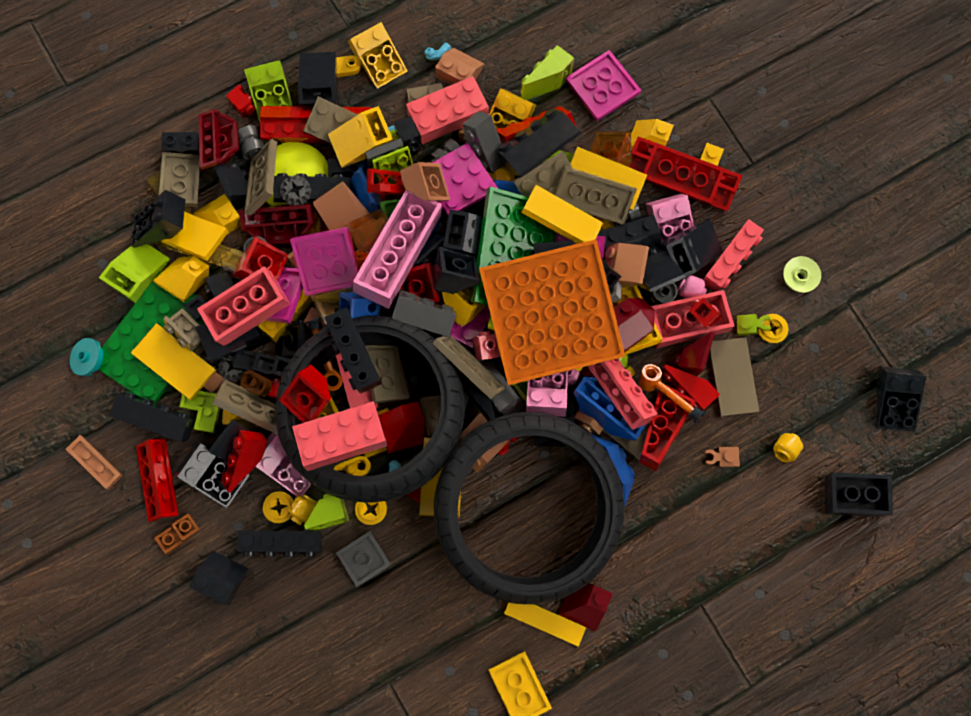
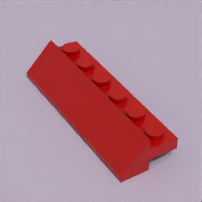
[260,106,372,143]
[626,136,743,212]

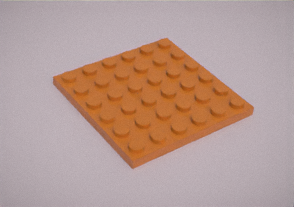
[479,239,625,385]

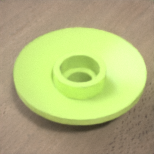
[783,256,821,293]

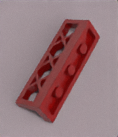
[367,169,406,196]
[136,439,179,522]

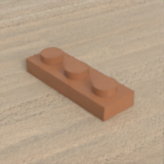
[66,435,123,490]

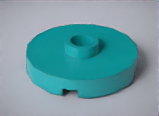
[69,338,104,377]

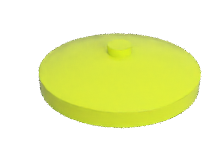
[266,142,328,208]

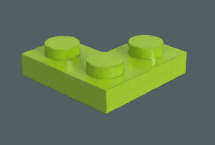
[179,391,221,434]

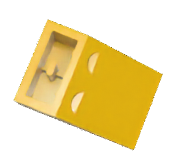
[347,22,408,88]
[489,89,536,129]
[328,106,393,168]

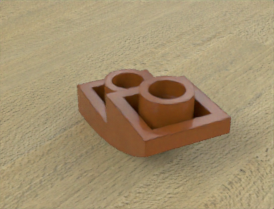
[154,513,200,555]

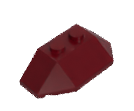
[198,109,239,170]
[239,204,313,245]
[614,298,655,353]

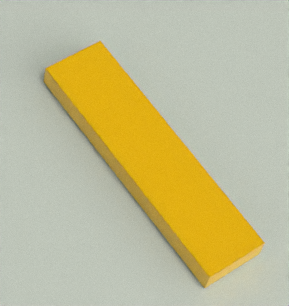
[504,602,586,647]

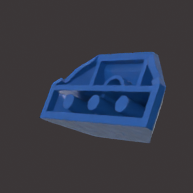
[350,159,385,228]
[574,376,646,441]
[591,434,635,507]

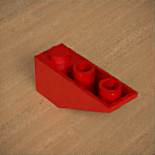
[661,365,721,411]
[222,430,268,493]

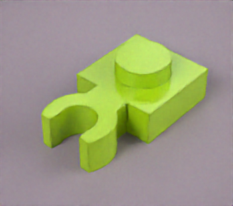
[737,314,771,336]

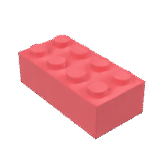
[406,76,489,145]
[197,266,290,346]
[651,290,734,348]
[292,401,387,471]

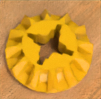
[758,314,788,344]
[263,491,293,523]
[355,501,387,525]

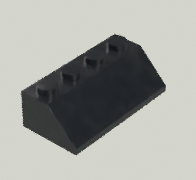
[495,108,581,177]
[597,215,662,259]

